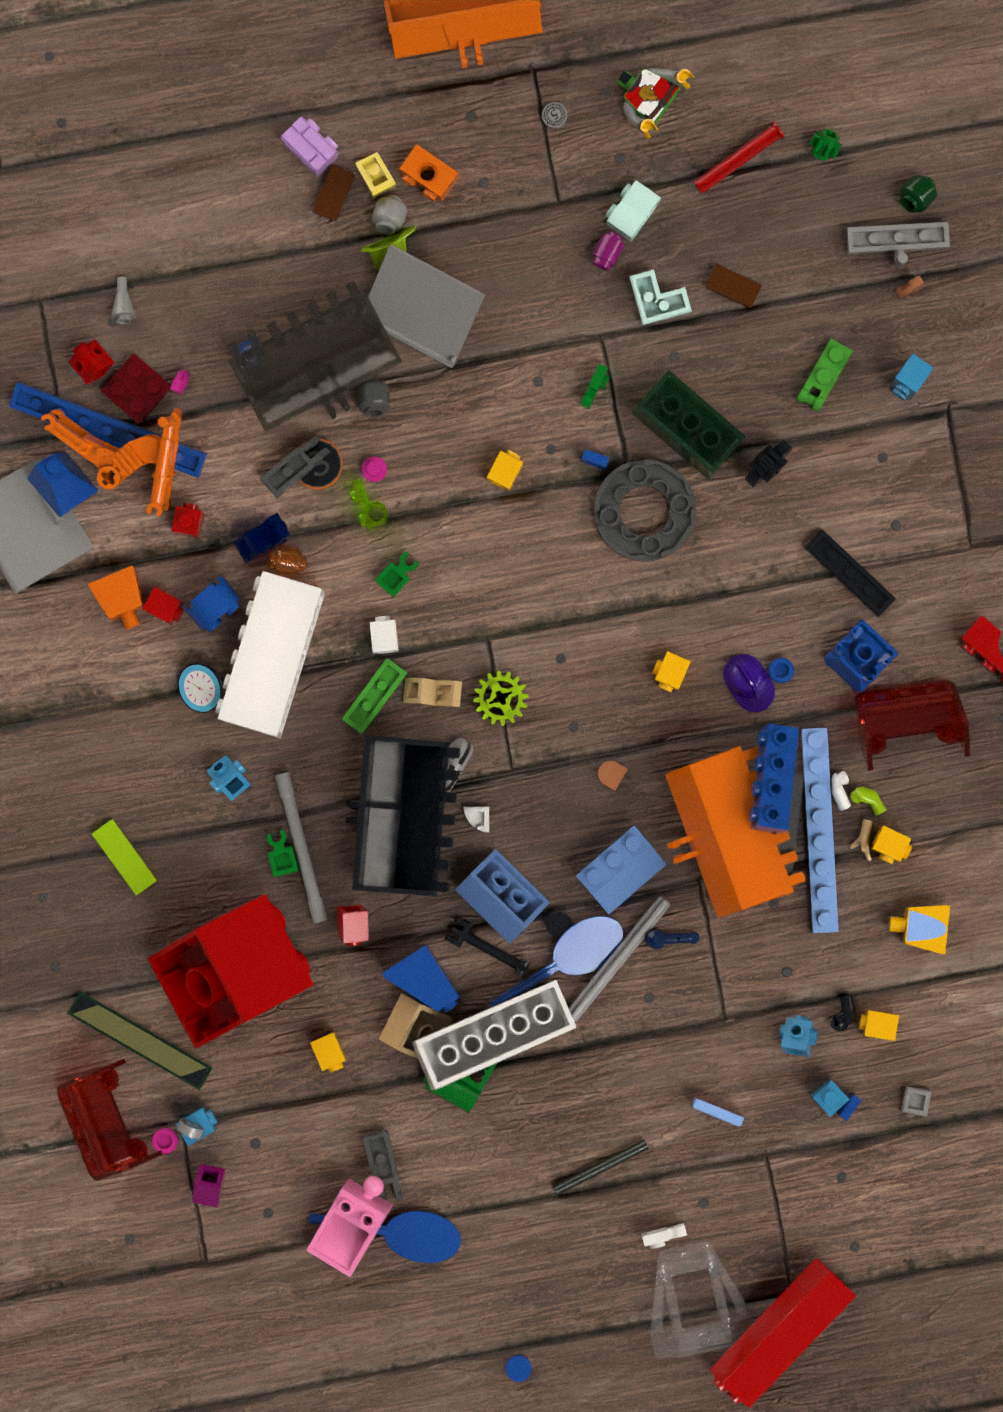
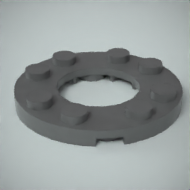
[594,460,696,562]

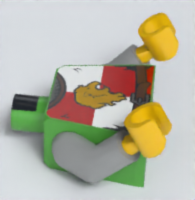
[616,68,694,139]

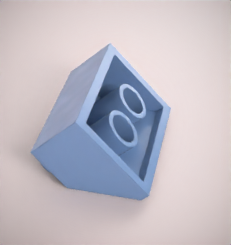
[576,826,667,914]
[455,849,550,944]

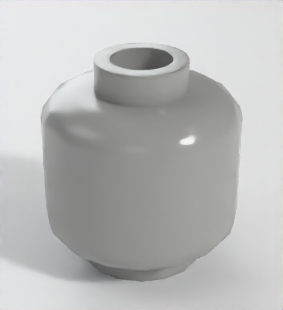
[372,195,408,235]

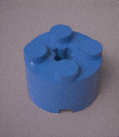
[183,575,241,633]

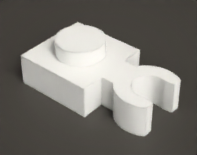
[641,1223,687,1249]

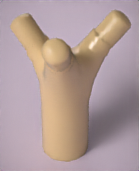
[850,819,873,861]

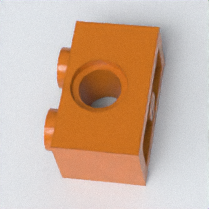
[399,144,459,203]

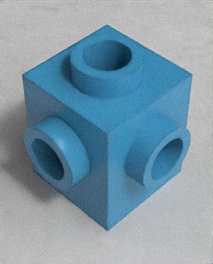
[207,755,251,801]
[779,1015,818,1057]

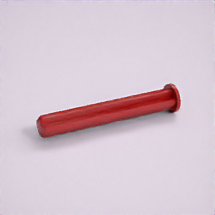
[694,121,785,193]

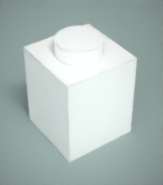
[370,616,399,654]

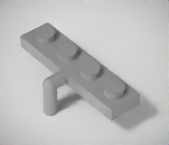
[846,222,950,268]

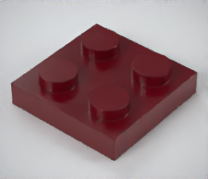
[101,353,171,425]

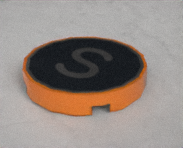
[299,439,343,490]

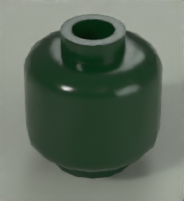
[899,175,937,213]

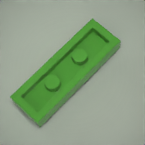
[342,658,408,735]

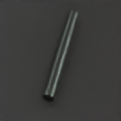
[553,1139,649,1195]

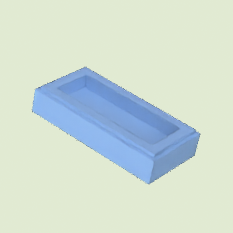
[692,1097,744,1127]

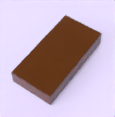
[312,165,355,222]
[705,264,762,309]

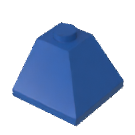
[28,452,98,517]

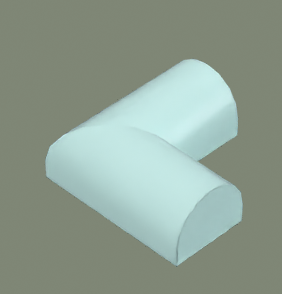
[629,270,692,326]

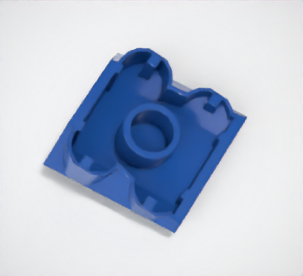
[824,620,898,693]

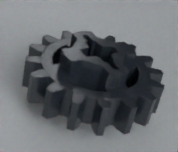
[745,440,792,488]

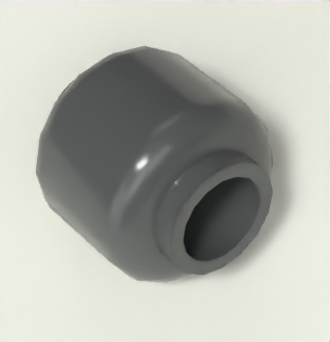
[356,378,390,418]

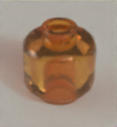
[268,544,306,579]

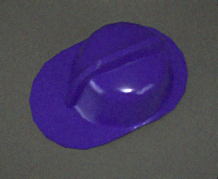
[724,654,775,712]

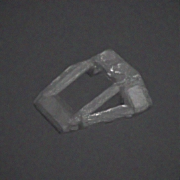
[650,1240,753,1359]

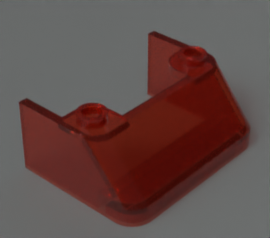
[854,680,970,771]
[57,1059,163,1181]

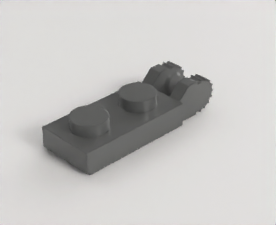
[260,435,330,499]
[362,1130,403,1202]

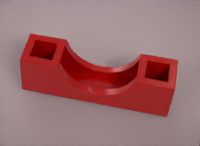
[959,615,1003,684]

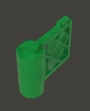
[422,1063,497,1114]

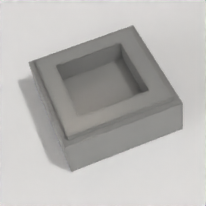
[901,1086,932,1117]

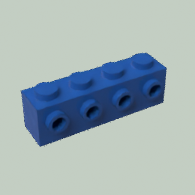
[749,724,799,834]

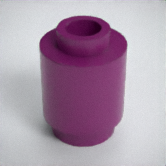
[591,231,625,271]

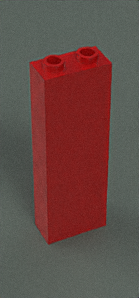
[709,1257,856,1408]

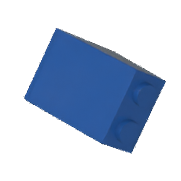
[382,944,460,1012]

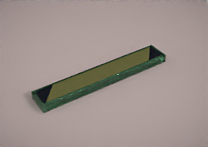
[67,991,213,1090]

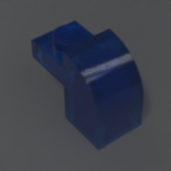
[233,513,290,564]

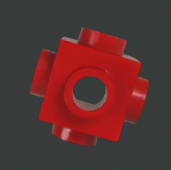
[68,339,115,385]

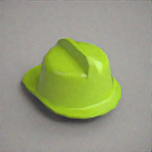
[360,225,417,271]

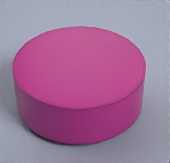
[152,1127,179,1154]

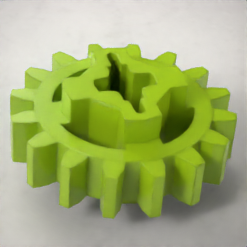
[473,671,529,726]

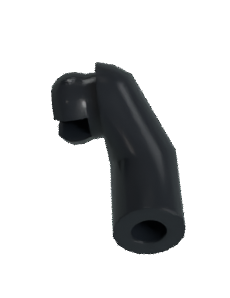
[831,995,855,1031]

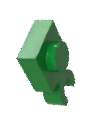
[580,364,610,410]
[374,552,419,598]
[267,830,299,877]

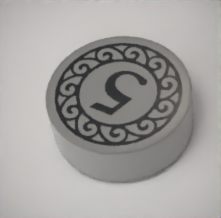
[542,102,568,129]
[177,1119,204,1139]

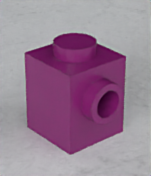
[192,1163,225,1208]

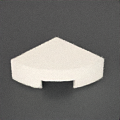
[464,807,489,832]

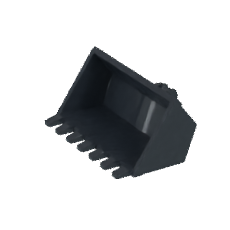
[346,735,460,897]

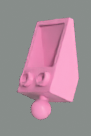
[306,1176,393,1277]

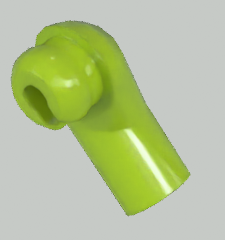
[850,787,887,816]

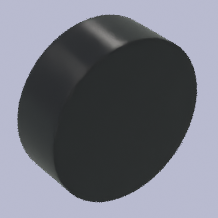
[546,912,572,938]

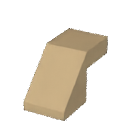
[403,677,462,707]

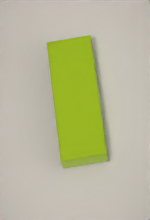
[92,819,158,896]

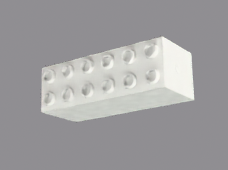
[215,571,325,739]

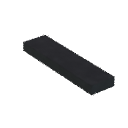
[804,529,896,617]

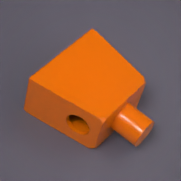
[88,565,144,630]

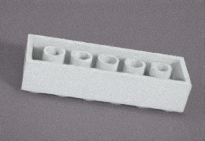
[411,980,577,1090]

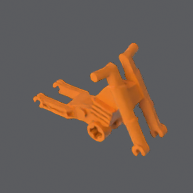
[41,408,182,516]

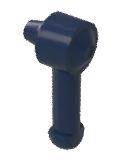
[645,930,700,949]

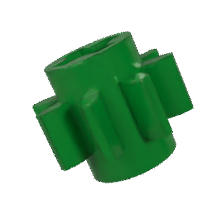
[809,129,842,161]

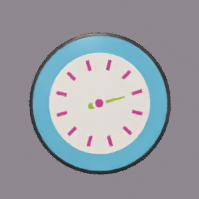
[178,663,223,713]

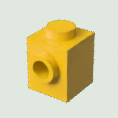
[652,651,691,693]
[870,825,912,864]

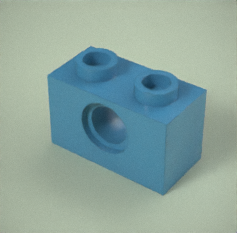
[889,354,934,401]

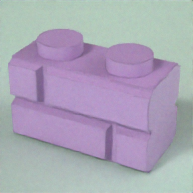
[280,116,339,177]

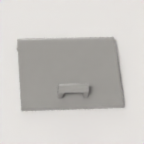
[359,244,485,368]
[0,457,94,594]

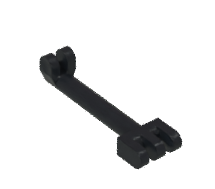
[445,917,530,977]

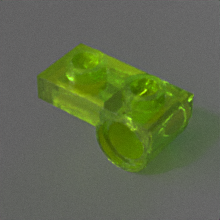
[349,478,389,532]

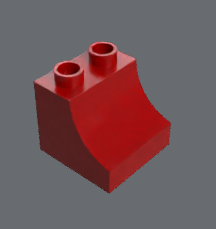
[147,894,314,1049]

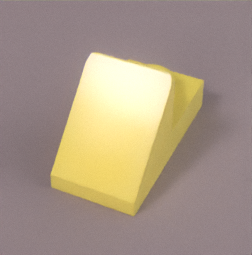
[355,152,396,198]

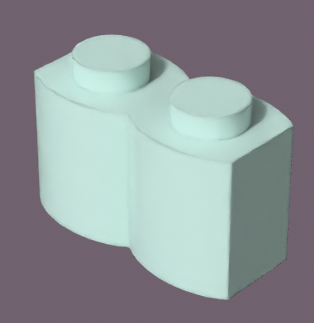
[605,180,661,242]

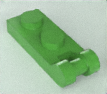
[796,339,853,412]

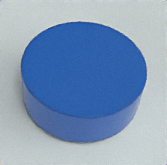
[768,658,794,684]
[506,1354,532,1382]

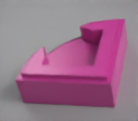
[170,369,191,396]

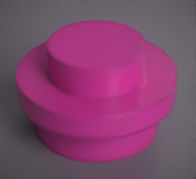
[362,456,387,482]

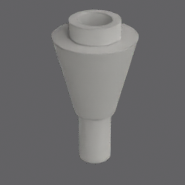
[111,277,136,325]

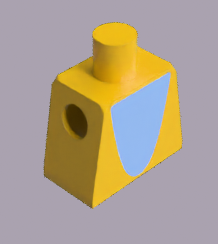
[889,905,950,954]

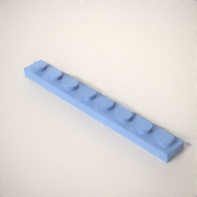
[801,728,839,933]

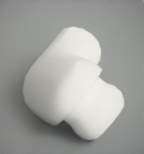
[831,771,851,811]

